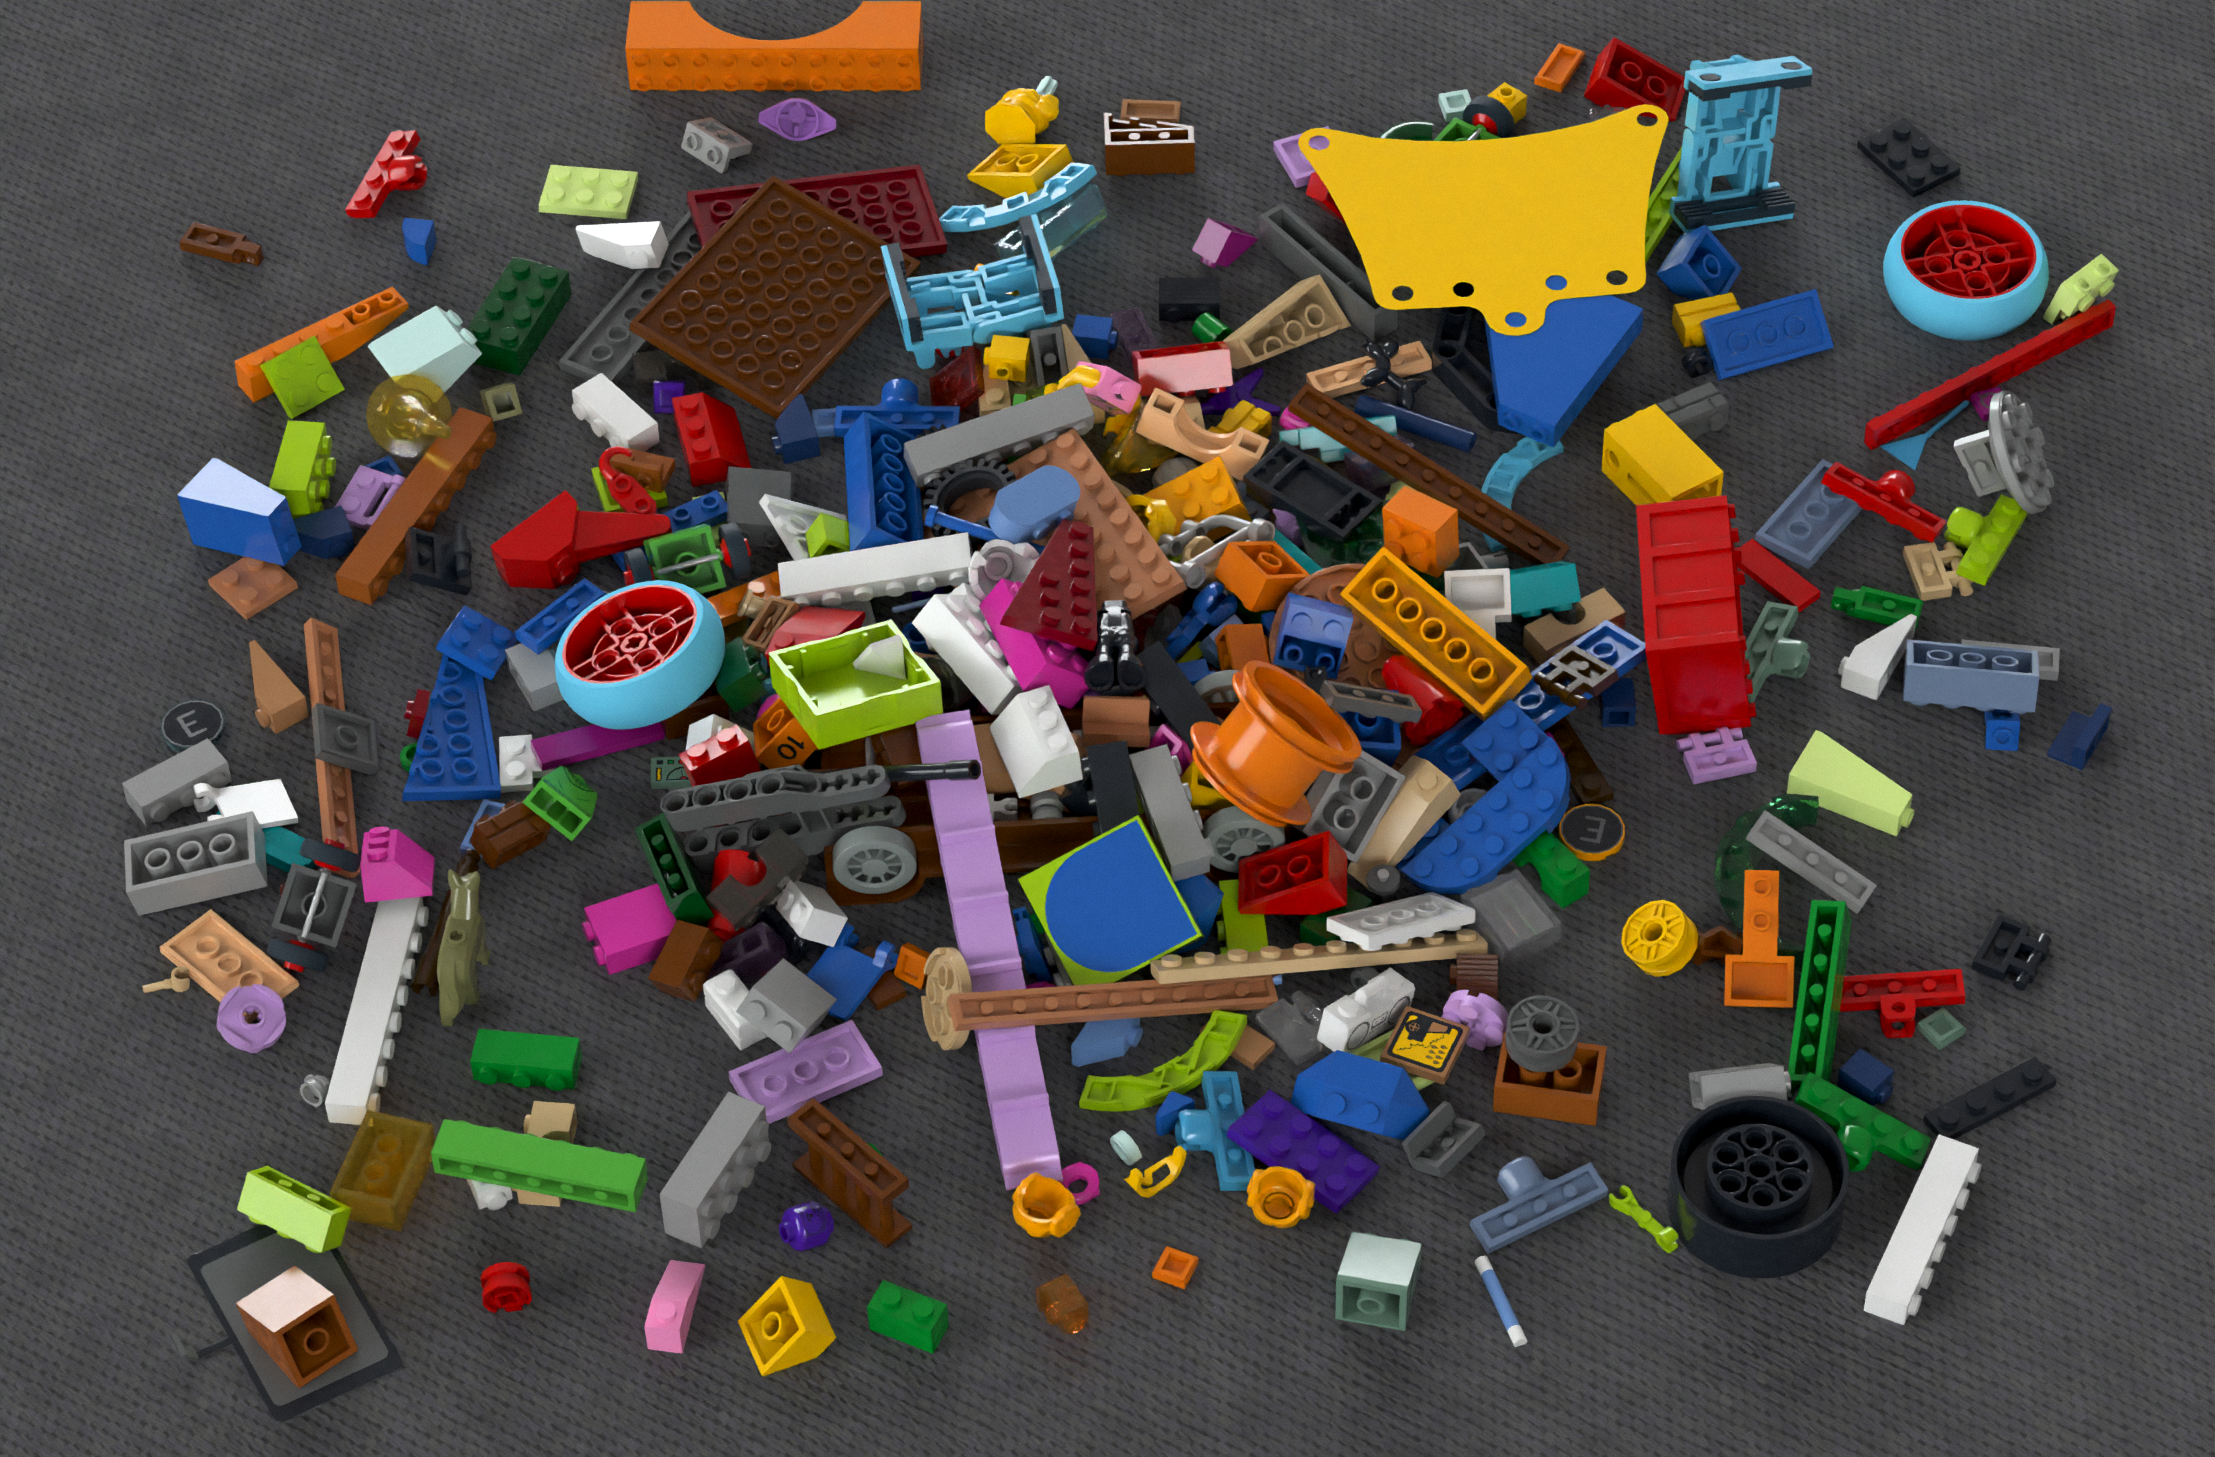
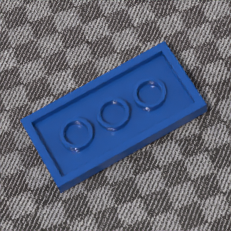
[1700,289,1834,381]

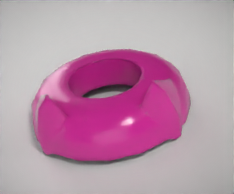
[1060,1162,1100,1205]

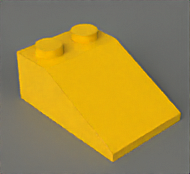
[967,144,1074,198]

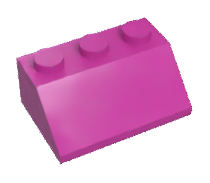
[360,826,435,903]

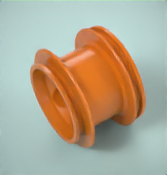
[1190,660,1362,827]

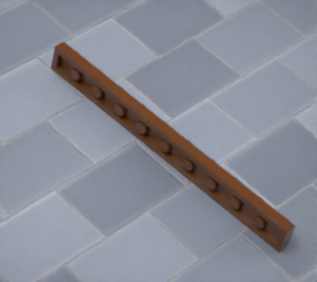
[1288,383,1570,565]

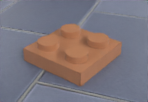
[208,557,298,620]

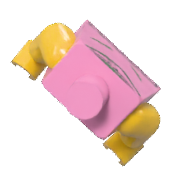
[1044,361,1142,440]

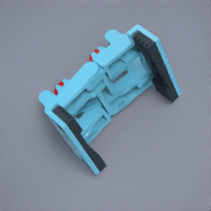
[881,214,1064,369]

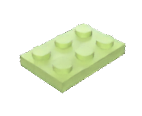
[538,165,638,219]

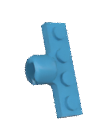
[1175,1071,1255,1191]

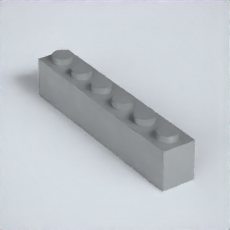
[903,383,1095,488]

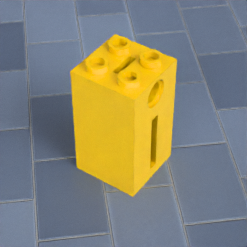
[1601,404,1724,505]

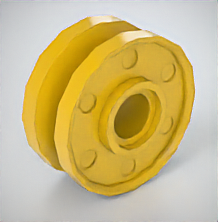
[1621,900,1699,977]

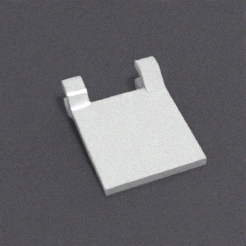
[194,779,298,829]

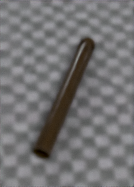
[410,849,481,997]

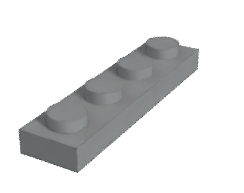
[1745,810,1877,914]

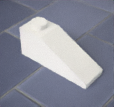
[576,221,669,269]
[1838,614,1917,700]

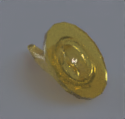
[366,374,452,458]
[1098,410,1179,478]

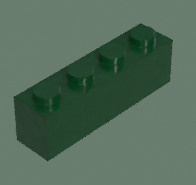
[635,813,714,926]

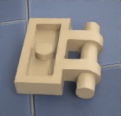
[1903,542,1973,601]

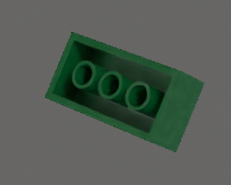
[467,256,572,376]

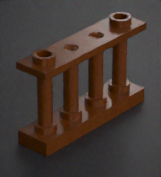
[787,1098,912,1249]

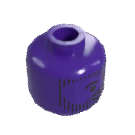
[779,1201,834,1252]

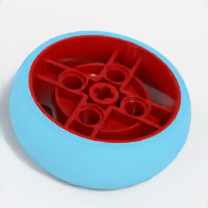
[1883,200,2049,341]
[555,580,725,730]

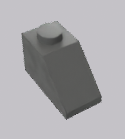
[1026,326,1068,392]

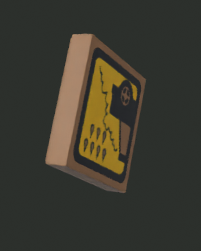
[1380,1006,1470,1085]

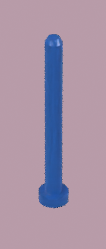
[924,504,1045,557]

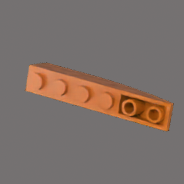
[234,286,409,403]

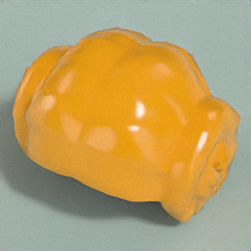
[1246,1166,1315,1228]
[1012,1172,1081,1238]

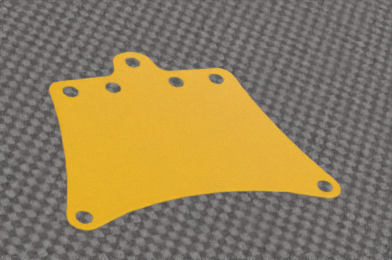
[1298,104,1668,336]

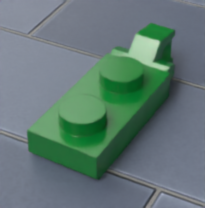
[1831,586,1924,632]

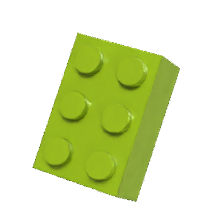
[269,420,336,519]

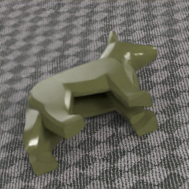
[437,869,490,1026]

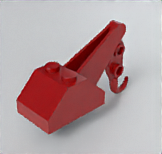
[490,446,672,589]

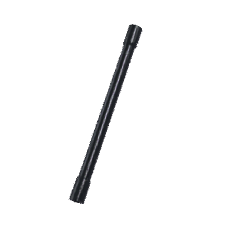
[806,759,981,783]

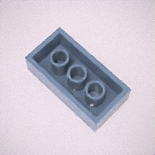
[1903,639,2039,715]

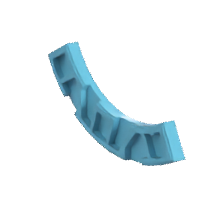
[939,163,1097,232]
[1481,437,1564,552]

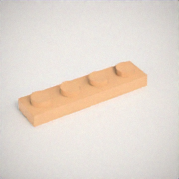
[1306,341,1432,398]

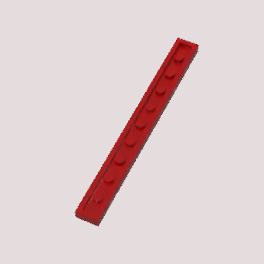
[1864,299,2116,450]

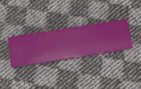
[531,722,665,771]

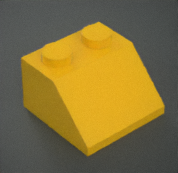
[738,1276,836,1376]

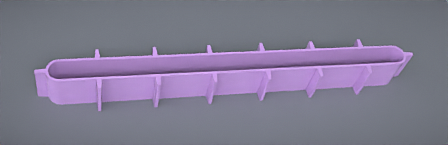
[915,710,1063,1191]

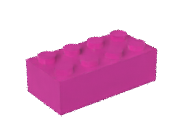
[979,578,1089,709]

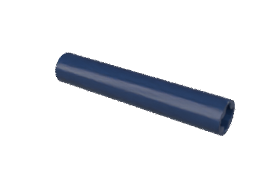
[1355,394,1477,453]

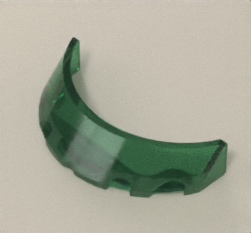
[1714,793,1819,973]

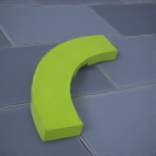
[1079,1010,1247,1112]

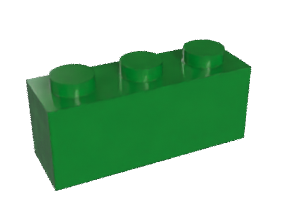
[470,1029,582,1091]

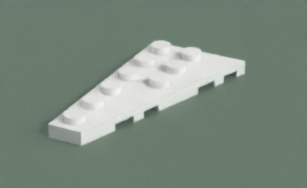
[759,494,876,628]

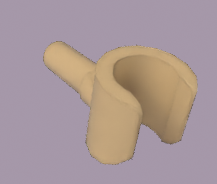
[142,966,190,993]

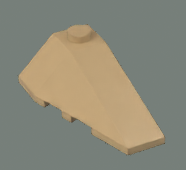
[1347,755,1461,892]

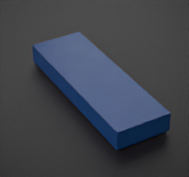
[515,578,607,655]

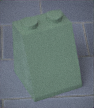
[1335,1232,1422,1331]

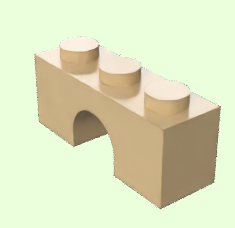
[1523,588,1626,665]
[512,1101,578,1207]

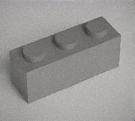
[122,738,232,826]

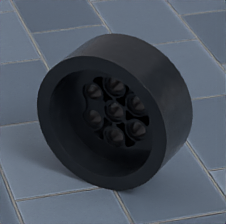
[1667,1096,1849,1279]

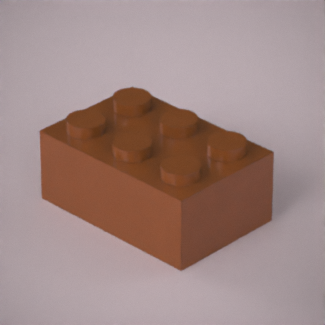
[1493,1032,1607,1126]

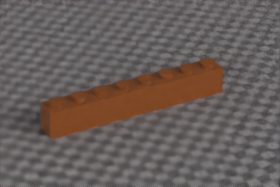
[335,407,497,605]

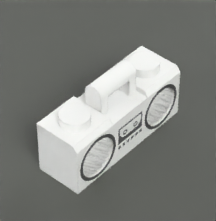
[1317,967,1415,1053]

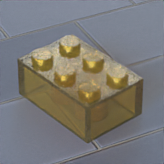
[330,1110,436,1231]

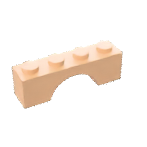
[1136,388,1270,481]

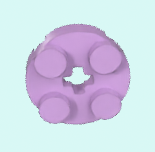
[217,984,286,1053]
[1441,990,1509,1051]

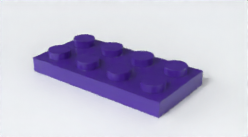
[1226,1090,1380,1214]

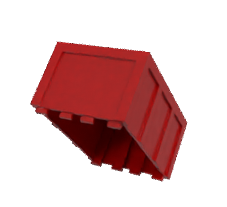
[1636,495,1757,734]

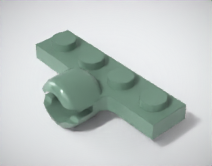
[1745,601,1810,703]

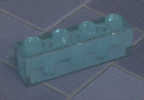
[995,183,1108,261]

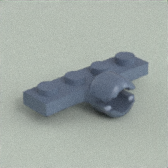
[1470,1156,1609,1254]

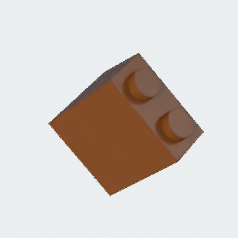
[235,1266,358,1388]

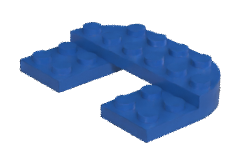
[1395,699,1571,896]

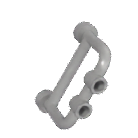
[1157,514,1275,589]

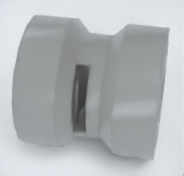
[1030,791,1064,820]

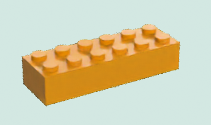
[1340,546,1533,722]

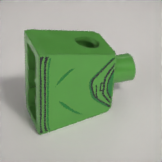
[522,766,598,841]

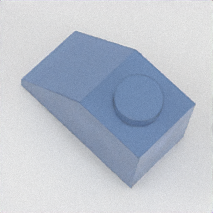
[1071,1018,1143,1067]

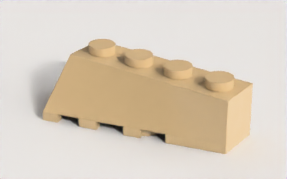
[1223,274,1351,369]

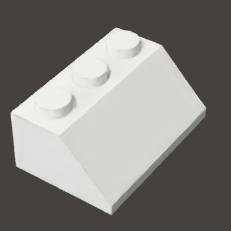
[990,685,1083,798]

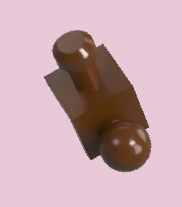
[1692,923,1743,966]

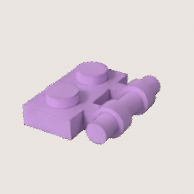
[1676,726,1757,785]

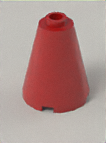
[1381,655,1464,745]
[707,849,779,947]

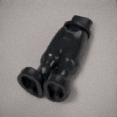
[1084,600,1147,692]

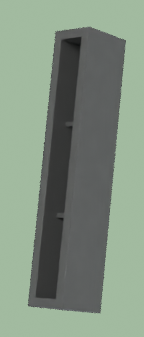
[1259,203,1398,342]

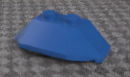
[1290,1050,1431,1140]

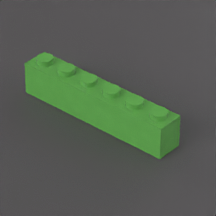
[431,1119,648,1212]

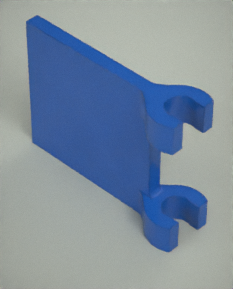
[806,923,899,1022]

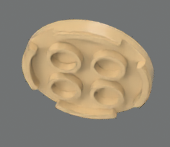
[921,947,973,1050]

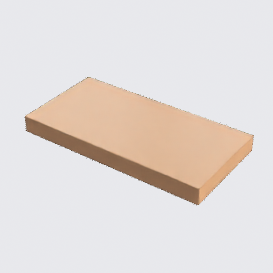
[159,909,299,1024]

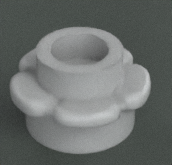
[300,1074,330,1107]

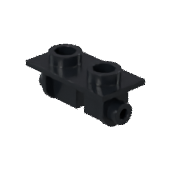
[750,903,820,965]

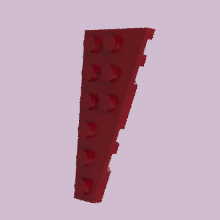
[1000,519,1097,651]

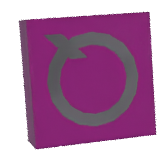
[1970,386,2002,422]

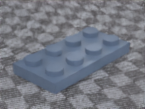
[1755,459,1863,570]

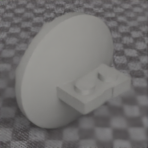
[1954,390,2054,514]

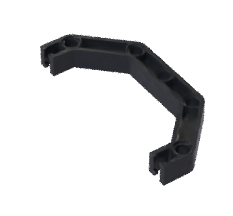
[1432,282,1522,435]

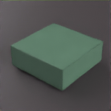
[1916,1007,1966,1050]

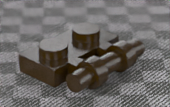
[1534,644,1619,710]

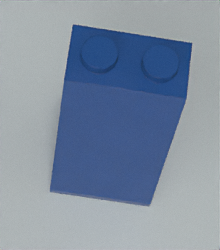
[177,458,302,566]

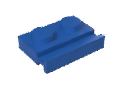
[1012,906,1053,982]

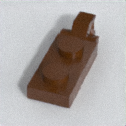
[179,222,264,266]

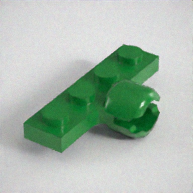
[1794,1072,1931,1172]

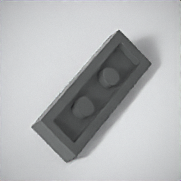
[1320,680,1423,723]

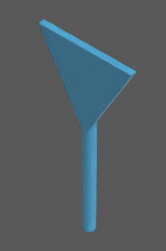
[1880,400,1969,470]

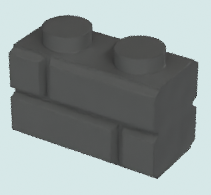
[1656,382,1729,441]

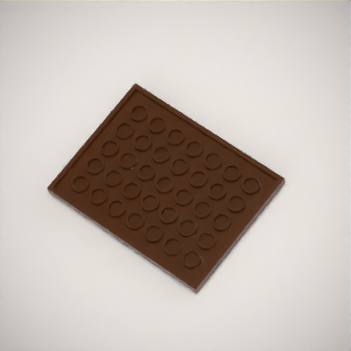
[629,175,921,419]

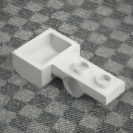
[1444,568,1512,640]

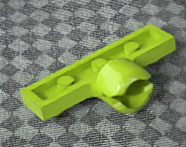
[1944,494,2028,586]

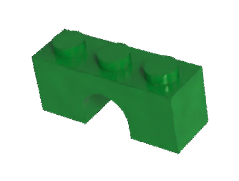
[1512,830,1590,909]

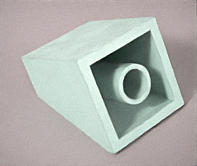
[368,306,482,405]

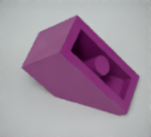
[1192,218,1258,268]

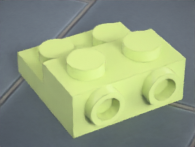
[2043,254,2119,324]

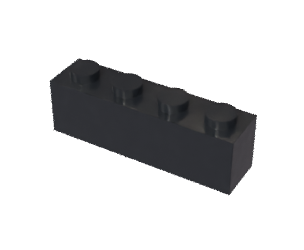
[1135,640,1221,757]
[1081,740,1139,838]

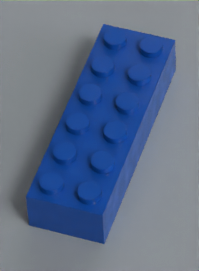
[844,411,924,551]

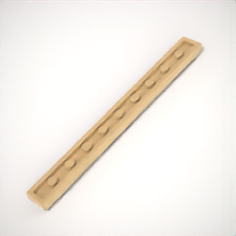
[1151,929,1488,984]

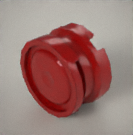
[480,1262,532,1313]

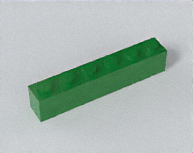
[1788,900,1852,1097]

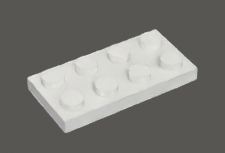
[1327,892,1475,951]

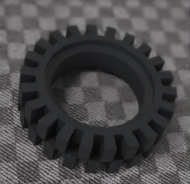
[923,459,1017,553]

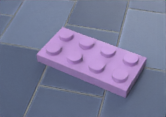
[729,1020,883,1124]

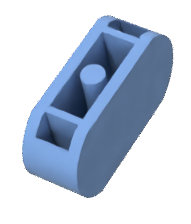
[989,465,1080,545]

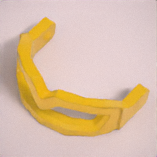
[1124,1145,1187,1198]

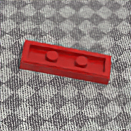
[1736,539,1821,613]

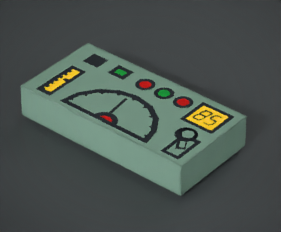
[651,757,692,789]

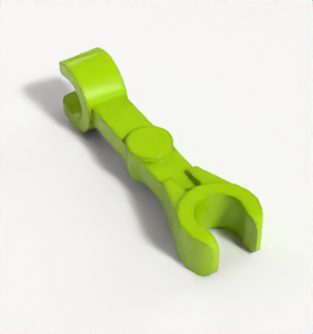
[1609,1185,1678,1253]

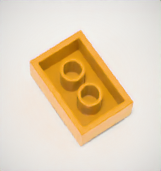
[1142,456,1252,550]

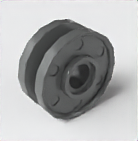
[1505,996,1579,1072]

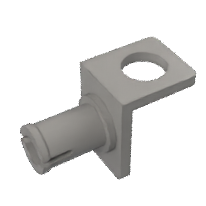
[1443,542,1509,573]

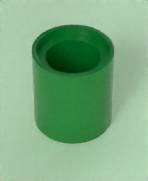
[1192,312,1233,343]

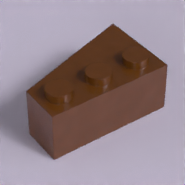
[1104,113,1195,176]

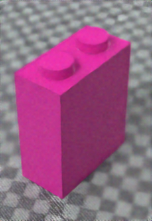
[581,883,677,975]

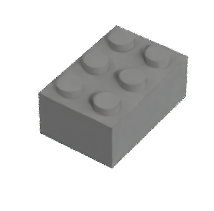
[1291,750,1406,863]

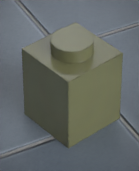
[480,382,523,422]

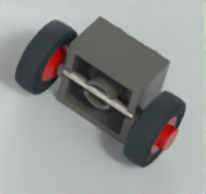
[267,838,362,973]

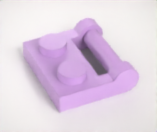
[335,465,406,531]

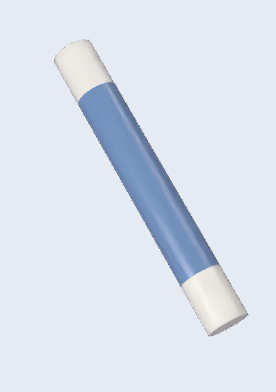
[1475,1256,1527,1347]

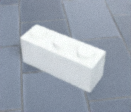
[572,373,660,452]

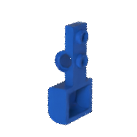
[611,490,727,572]

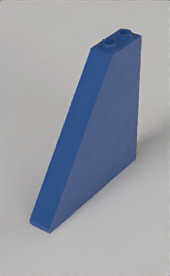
[1484,275,1644,448]

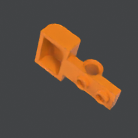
[1724,870,1795,1008]

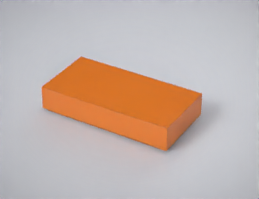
[1534,43,1585,93]

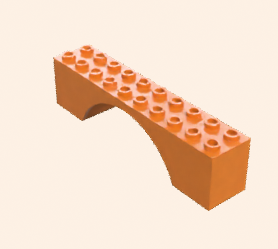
[625,1,924,92]

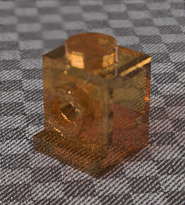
[1036,1273,1089,1334]

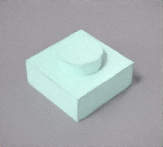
[1438,89,1472,122]

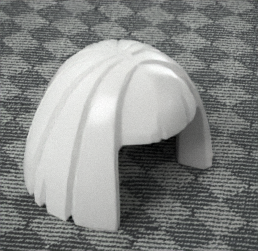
[968,539,1039,601]

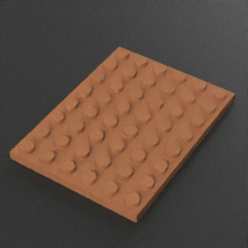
[922,428,1187,620]

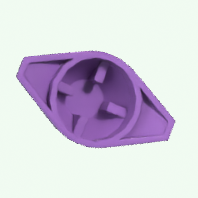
[758,98,836,141]

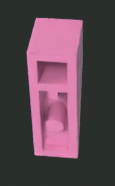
[644,1260,705,1354]

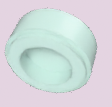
[1110,1130,1142,1166]

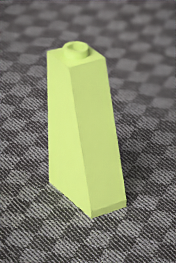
[1787,730,1914,836]

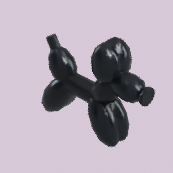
[1360,339,1427,410]

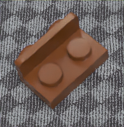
[603,447,676,493]

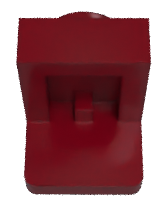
[404,689,430,739]

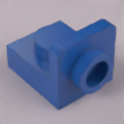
[1984,709,2020,751]

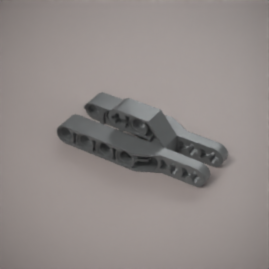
[660,764,906,874]

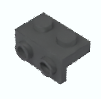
[1402,1101,1486,1178]

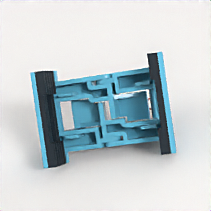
[1669,55,1812,233]

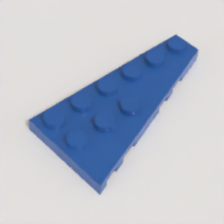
[402,654,501,801]

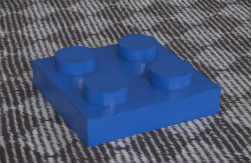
[436,605,518,681]

